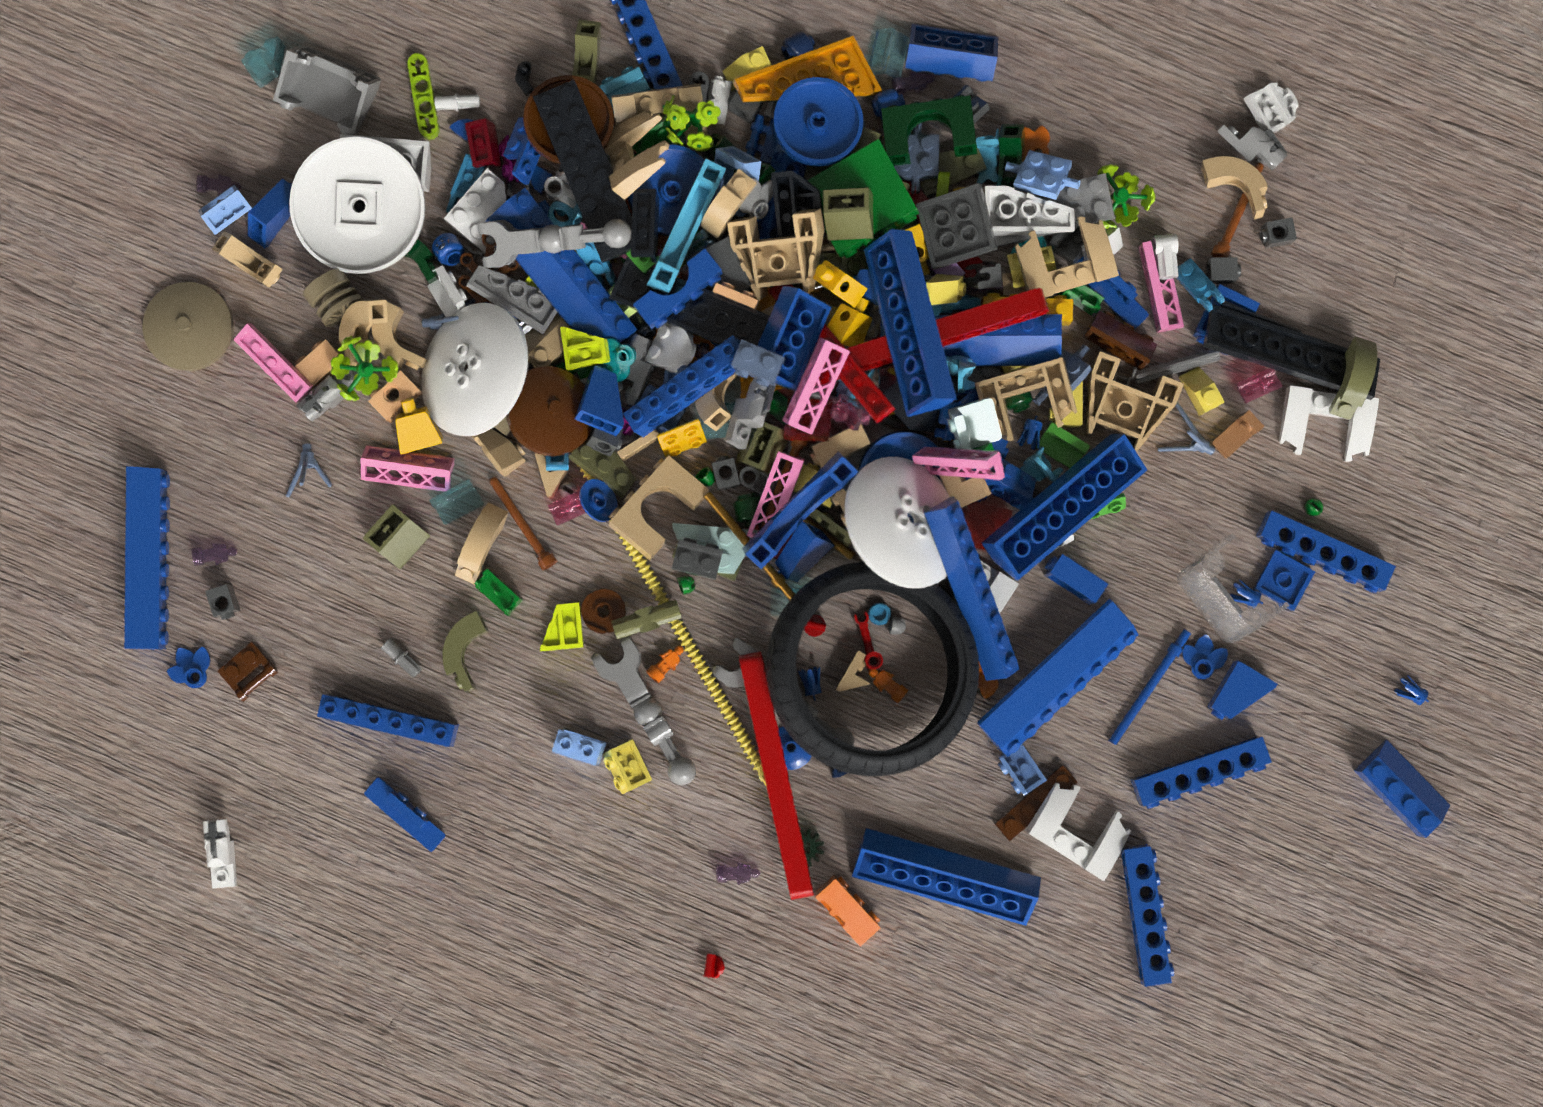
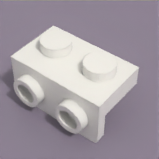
[428,265,467,317]

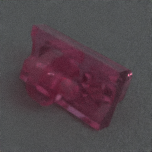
[1235,368,1283,404]
[830,394,871,431]
[548,491,586,526]

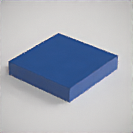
[1253,550,1315,611]

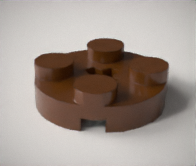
[581,589,627,634]

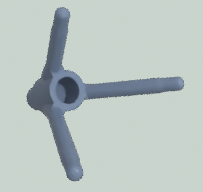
[422,299,476,330]
[1157,403,1215,455]
[286,444,332,497]

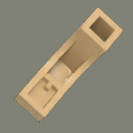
[1201,156,1268,219]
[701,169,757,241]
[212,231,282,288]
[338,299,388,366]
[372,302,427,371]
[695,373,738,431]
[455,502,508,585]

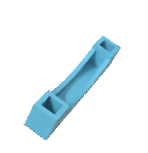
[646,159,726,295]

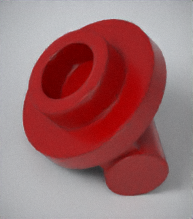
[804,614,827,637]
[703,954,725,978]

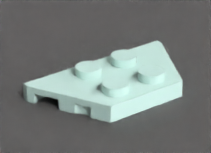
[672,523,759,574]

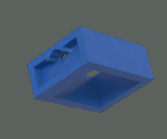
[1044,554,1108,605]

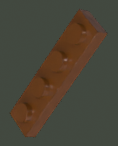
[994,765,1078,841]

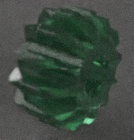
[800,828,824,867]

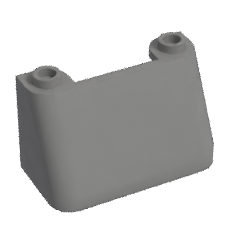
[273,46,381,135]

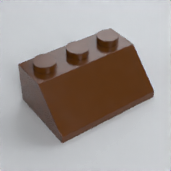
[1083,311,1158,370]

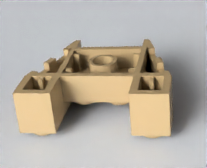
[727,208,824,300]
[1085,351,1184,452]

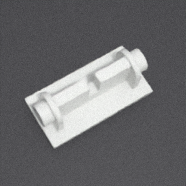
[708,76,732,125]

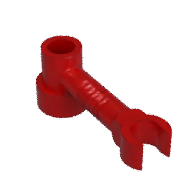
[853,612,883,670]

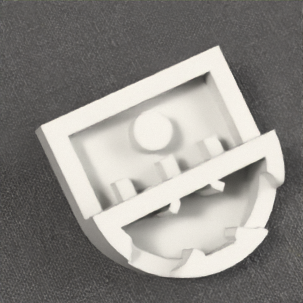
[1244,83,1298,133]
[644,323,696,373]

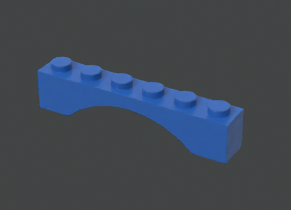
[742,451,858,569]

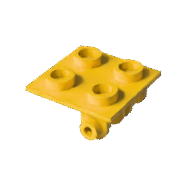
[656,419,707,458]

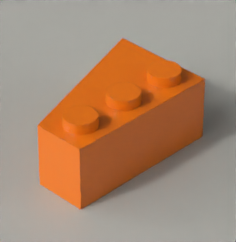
[814,875,880,947]

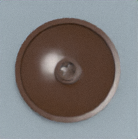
[523,75,614,164]
[506,366,593,456]

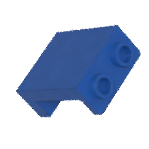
[1192,284,1260,355]

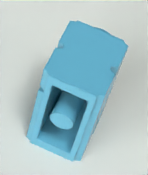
[599,66,650,114]

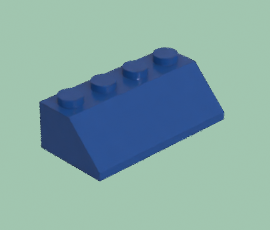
[905,24,999,82]
[758,286,832,390]
[1354,740,1450,838]

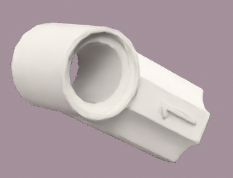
[544,176,577,208]
[1152,234,1178,280]

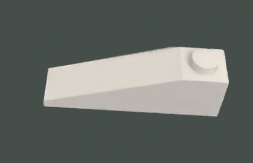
[984,186,1075,236]

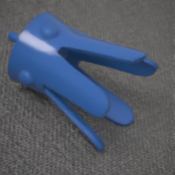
[955,389,979,404]
[1017,415,1043,450]
[1228,579,1263,609]
[798,667,822,701]
[1394,675,1429,706]

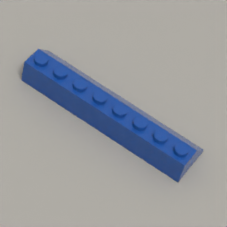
[486,188,637,344]
[864,229,956,416]
[880,314,1062,366]
[982,434,1147,581]
[124,466,170,650]
[924,496,1020,681]
[977,599,1139,757]
[852,828,1041,926]

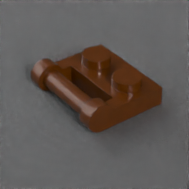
[217,642,278,702]

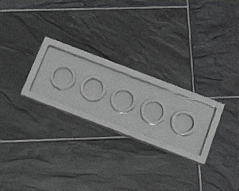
[995,173,1115,247]

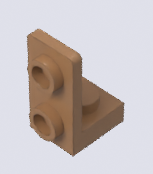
[1211,410,1265,459]

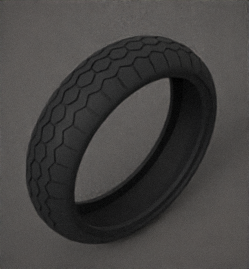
[766,561,979,777]

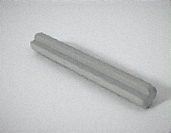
[1134,349,1220,384]

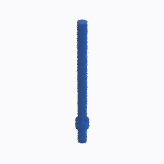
[1108,629,1191,745]

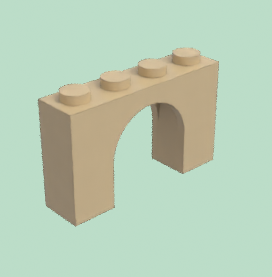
[810,423,870,527]
[609,456,710,561]

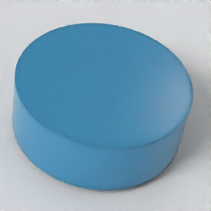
[868,603,891,625]

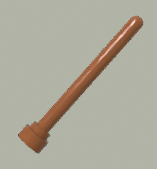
[1211,162,1264,258]
[759,432,810,530]
[489,477,557,571]

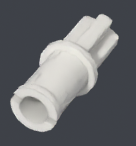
[435,93,480,111]

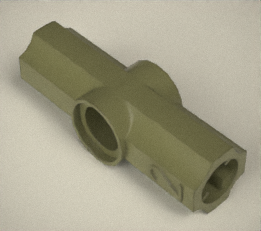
[611,600,682,639]

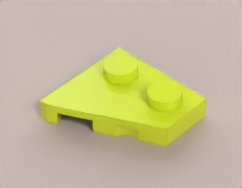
[560,326,611,370]
[540,602,584,652]

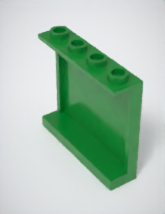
[807,139,919,258]

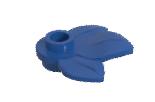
[1182,635,1228,679]
[167,647,210,688]

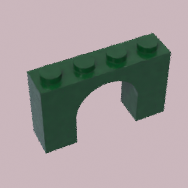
[881,95,978,166]

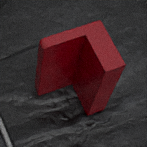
[465,118,502,168]

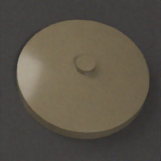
[143,282,234,371]

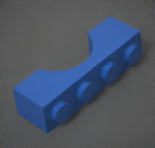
[633,249,723,329]

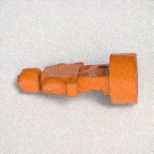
[646,645,684,684]
[869,670,908,704]

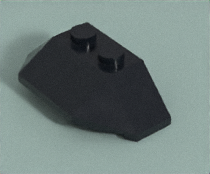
[771,171,825,238]
[878,363,946,433]

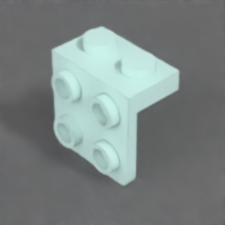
[947,397,1002,450]

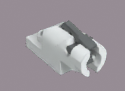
[203,819,237,889]

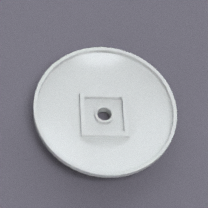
[289,137,425,274]
[421,303,528,436]
[845,457,949,588]

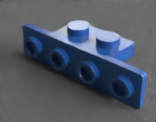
[503,117,540,185]
[1077,256,1149,330]
[966,458,1036,510]
[364,777,446,852]

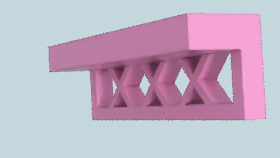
[1138,241,1184,333]
[234,323,313,403]
[782,338,850,435]
[361,445,454,492]
[912,447,1005,480]
[747,451,805,538]

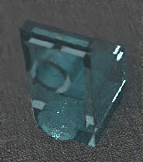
[241,36,285,88]

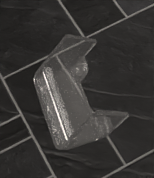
[1177,533,1290,643]

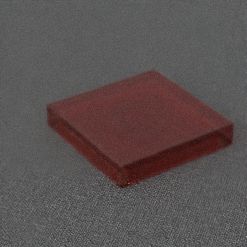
[783,398,834,441]

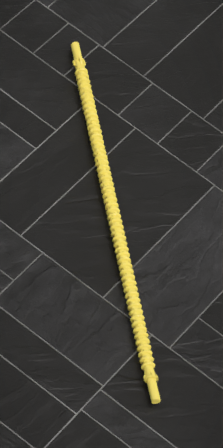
[570,451,767,788]

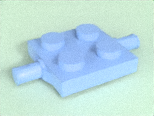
[1005,150,1081,200]

